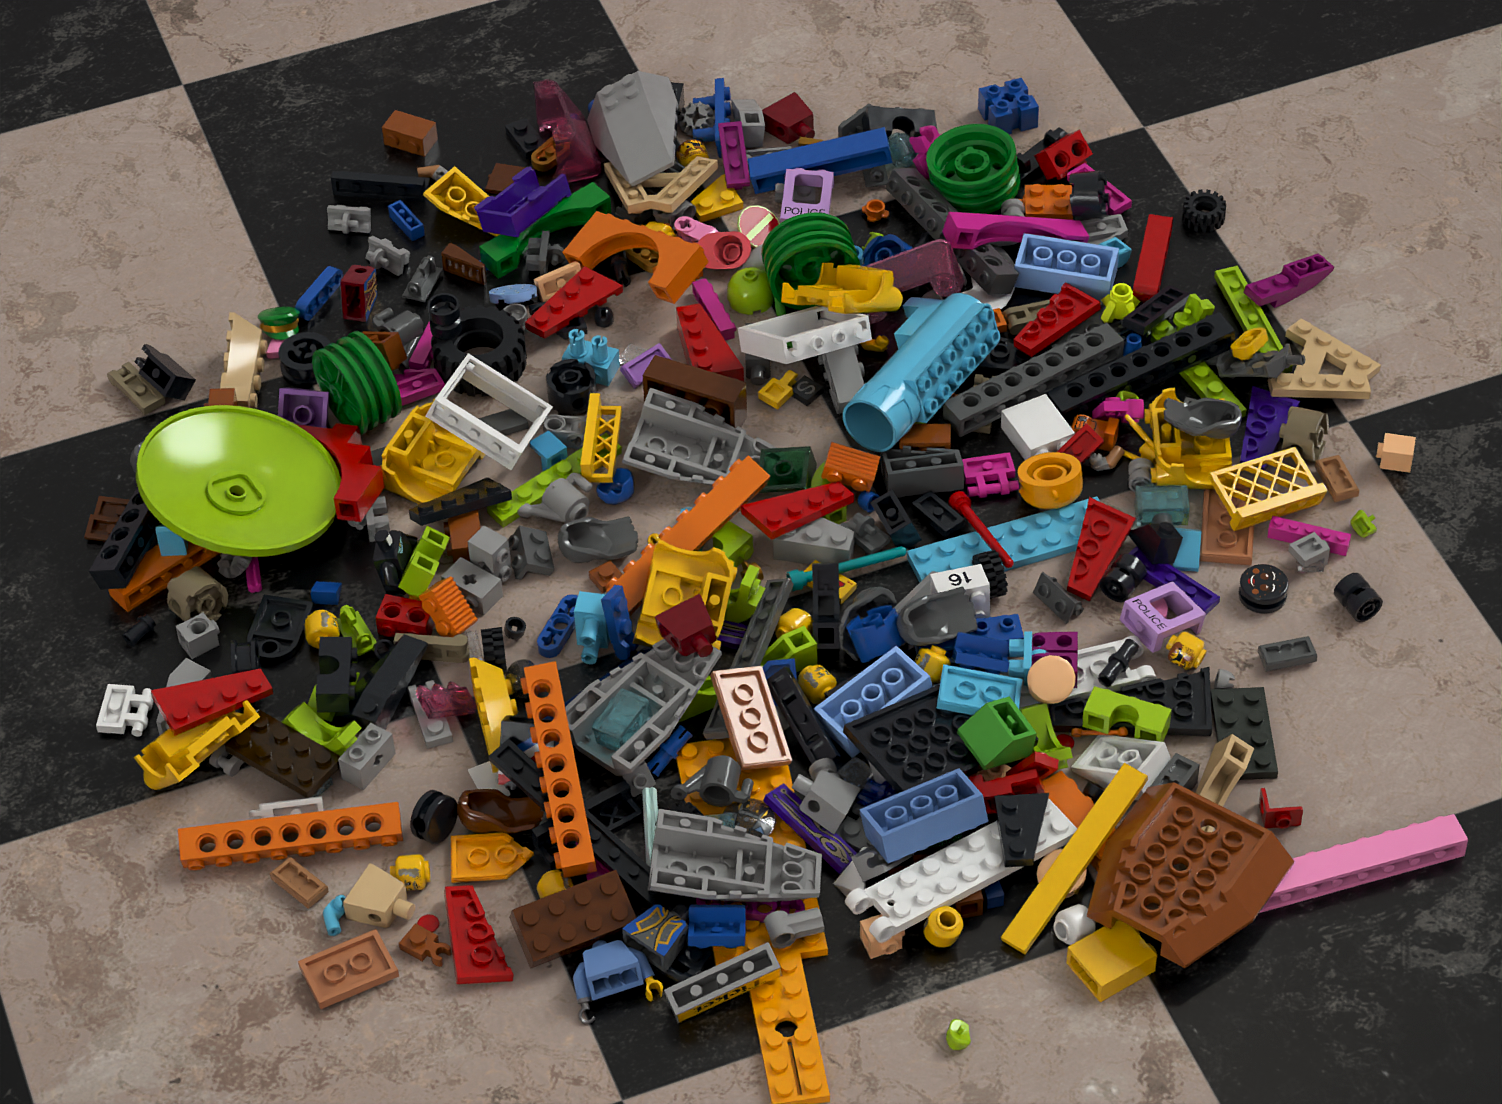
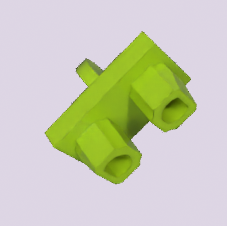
[1173,294,1215,331]

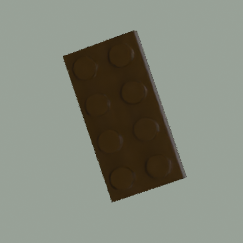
[224,710,341,798]

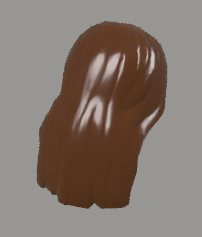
[457,789,544,834]

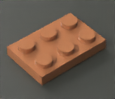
[298,929,399,1009]

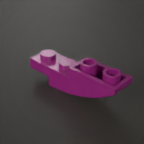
[1244,253,1334,308]

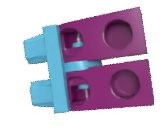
[1009,631,1078,688]

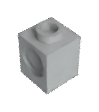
[176,612,220,659]

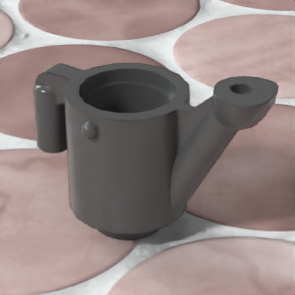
[372,308,424,374]
[671,755,754,807]

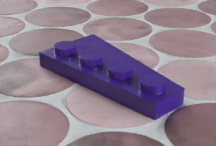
[1240,386,1300,471]

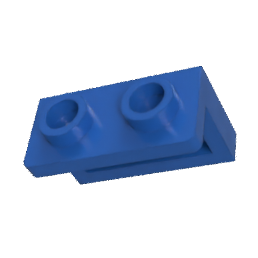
[952,632,1010,675]
[688,905,746,948]

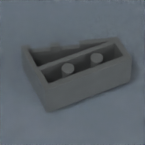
[880,446,964,498]

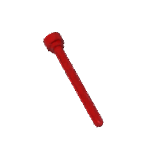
[948,491,1014,568]

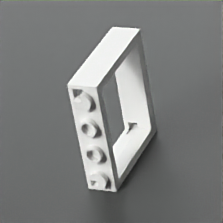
[738,305,872,364]
[425,353,553,470]

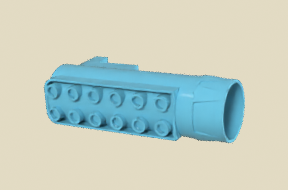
[843,293,1000,452]

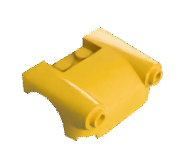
[781,263,903,314]
[1144,388,1233,489]
[381,399,486,504]
[633,540,737,650]
[133,700,260,790]

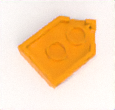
[451,832,534,883]

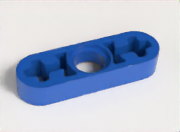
[295,266,343,321]
[537,594,578,658]

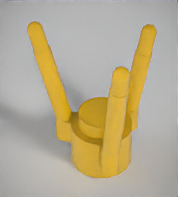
[1123,414,1156,467]

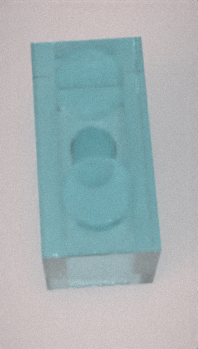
[1134,485,1190,526]
[592,688,653,751]

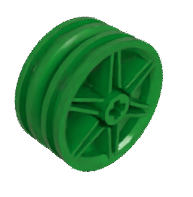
[926,124,1020,214]
[761,212,860,310]
[312,331,402,436]

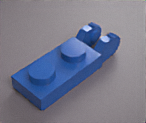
[601,585,639,660]

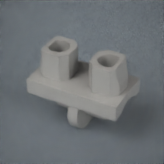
[327,205,371,234]
[365,236,410,276]
[347,496,390,542]

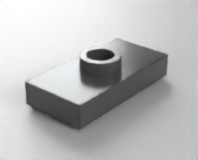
[1258,636,1317,672]

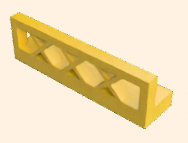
[580,393,622,483]

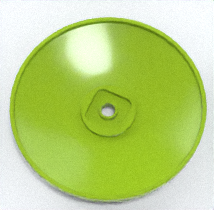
[136,405,341,557]

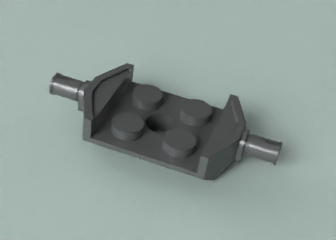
[1204,344,1306,379]

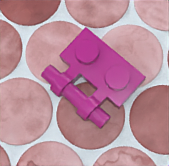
[962,452,1019,498]

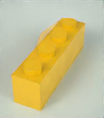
[469,657,518,773]

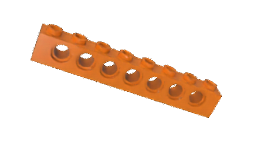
[520,661,597,878]
[178,802,403,870]

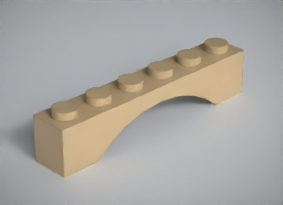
[1173,734,1254,871]

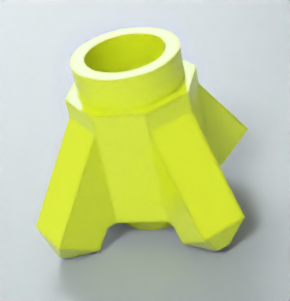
[1101,283,1140,323]

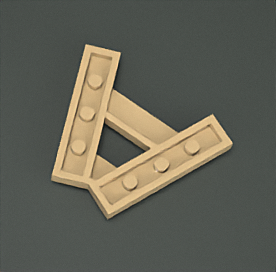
[604,156,718,214]
[1267,319,1381,399]

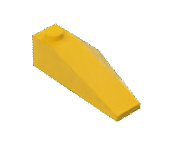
[423,166,500,237]

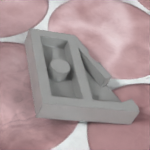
[1081,214,1128,245]

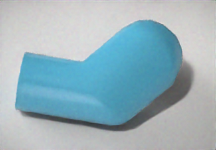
[323,895,346,936]

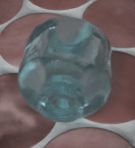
[888,132,918,168]

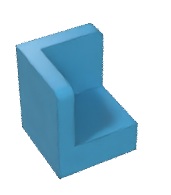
[530,430,568,471]

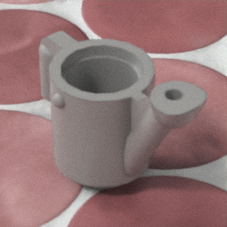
[518,473,593,523]

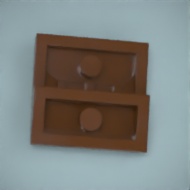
[84,496,130,542]

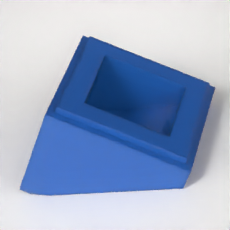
[311,581,342,605]

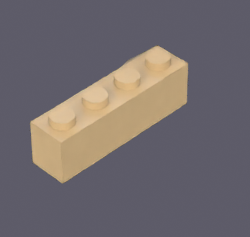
[220,312,268,408]

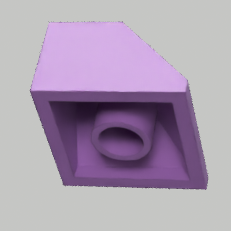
[278,388,330,428]

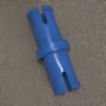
[647,724,693,777]

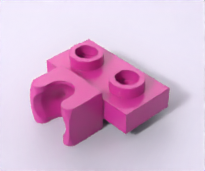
[909,125,941,179]
[1092,397,1144,423]

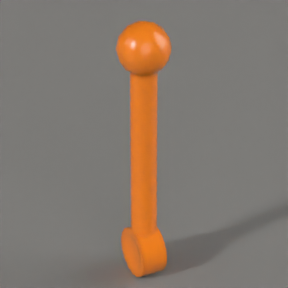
[1071,727,1128,737]

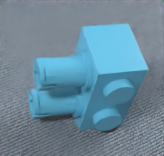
[562,329,620,386]
[574,591,610,664]

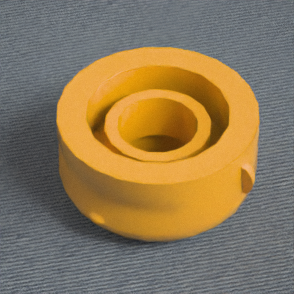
[1017,452,1083,509]

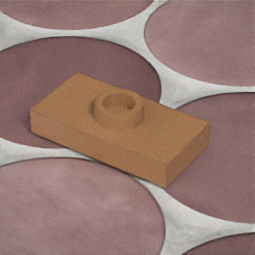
[1315,455,1359,502]
[270,857,329,909]

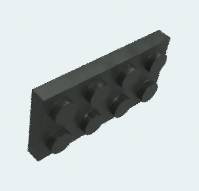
[1210,687,1278,780]

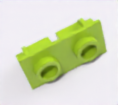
[337,605,376,656]

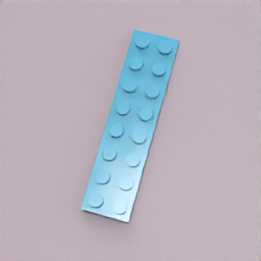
[907,497,1100,583]

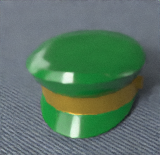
[257,307,300,340]

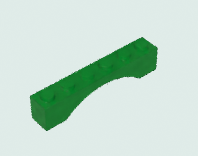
[479,182,611,279]

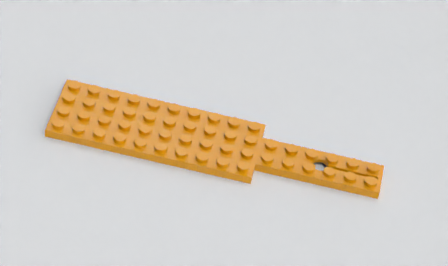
[676,738,830,1104]

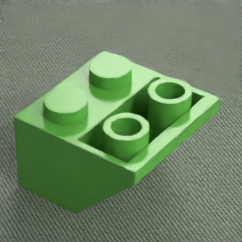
[957,696,1037,770]

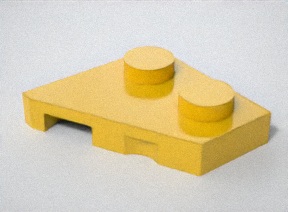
[691,174,743,223]

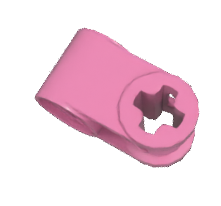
[674,216,719,243]

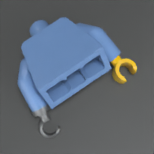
[573,940,663,1024]

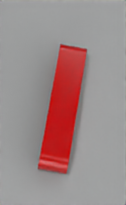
[1133,214,1173,303]

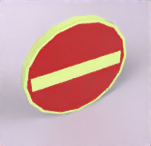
[737,205,780,248]

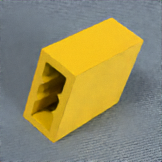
[1066,920,1157,1002]

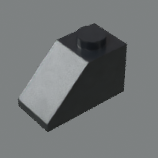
[1128,522,1183,564]

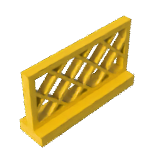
[1208,447,1328,531]

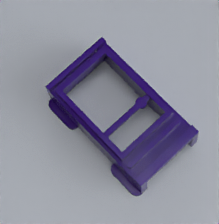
[474,167,572,237]

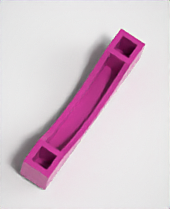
[942,212,1089,249]

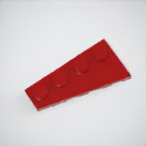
[525,266,623,339]
[1013,282,1101,357]
[741,481,854,540]
[1067,497,1136,601]
[151,669,273,736]
[444,885,514,984]

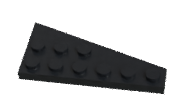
[1049,667,1212,736]

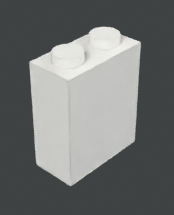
[1001,394,1075,460]

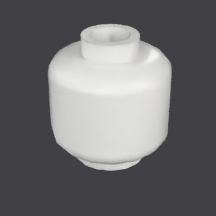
[1053,904,1096,945]

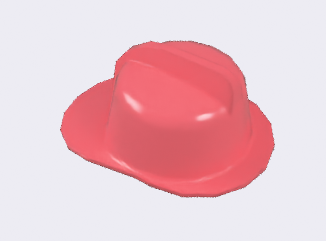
[698,231,751,269]

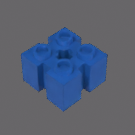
[978,78,1039,135]

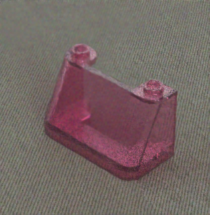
[533,79,602,182]
[864,239,965,325]

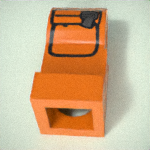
[1071,415,1119,451]

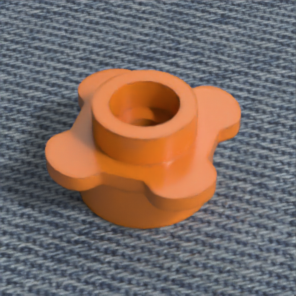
[862,199,889,222]

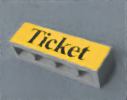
[664,942,782,1023]

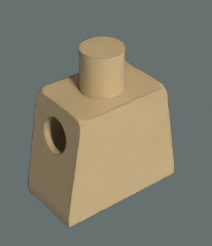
[343,863,415,928]

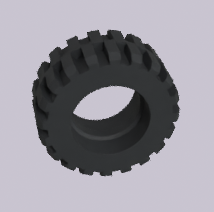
[431,305,527,397]

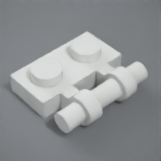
[96,684,154,737]

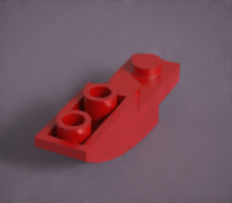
[968,769,1045,814]

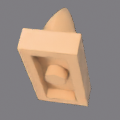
[534,261,581,302]

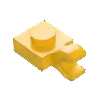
[758,370,798,410]

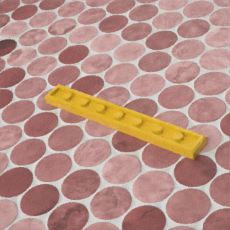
[1001,763,1148,954]

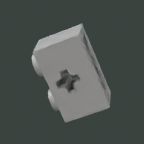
[468,526,512,582]
[441,557,503,616]
[338,723,396,790]

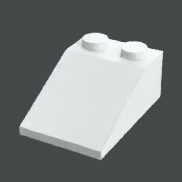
[1071,735,1171,801]

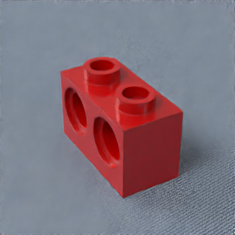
[1034,129,1093,180]
[375,594,435,637]

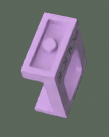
[780,168,834,222]
[1120,581,1206,653]

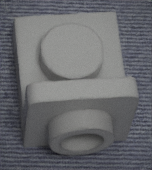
[1288,532,1330,567]
[618,761,656,797]

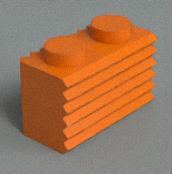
[821,442,880,492]
[419,576,478,637]

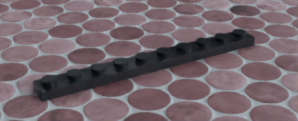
[489,739,691,929]

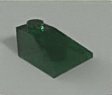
[759,446,817,493]

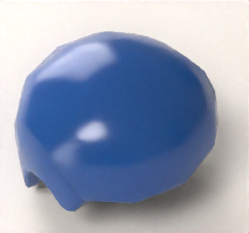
[596,468,635,505]

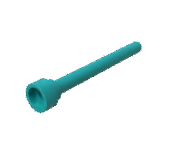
[786,546,907,592]

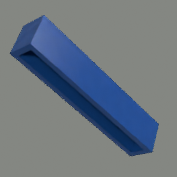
[748,127,893,194]

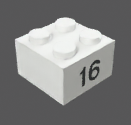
[930,564,990,618]

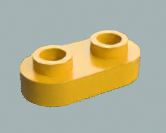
[1231,328,1268,360]

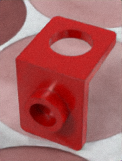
[1259,788,1303,829]

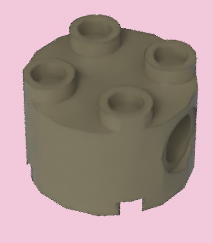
[1279,406,1329,462]
[167,566,228,621]

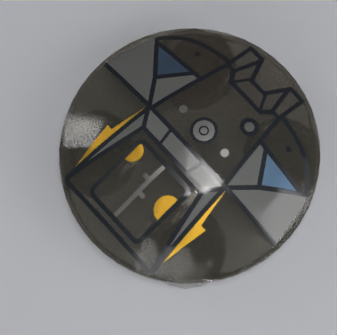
[721,798,776,838]

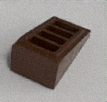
[441,243,487,285]

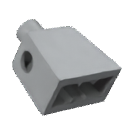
[791,771,860,834]

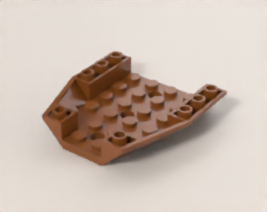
[1087,782,1294,968]

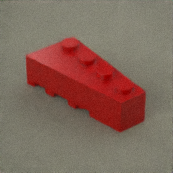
[676,303,744,382]

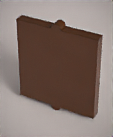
[485,163,535,194]

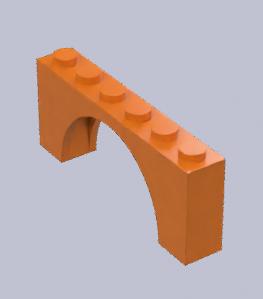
[563,211,709,304]

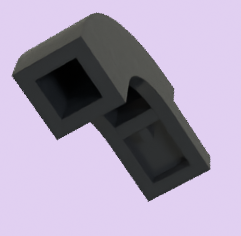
[812,563,840,649]

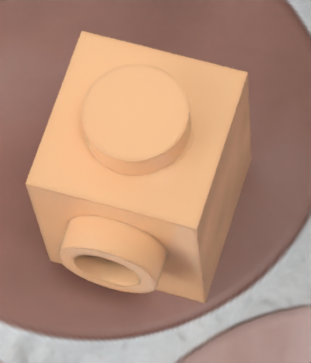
[1376,433,1416,473]
[860,914,905,959]

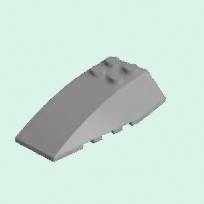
[587,71,678,187]
[622,388,787,493]
[553,639,722,776]
[648,809,822,902]

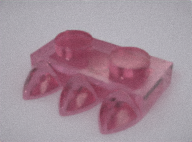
[416,681,477,719]

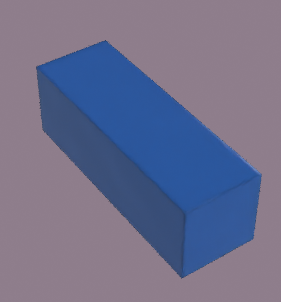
[388,200,425,241]

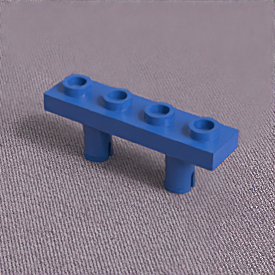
[693,78,731,158]

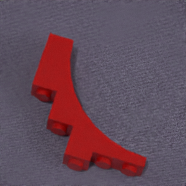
[296,423,385,522]

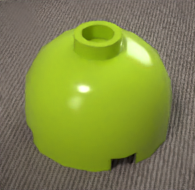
[727,267,774,315]

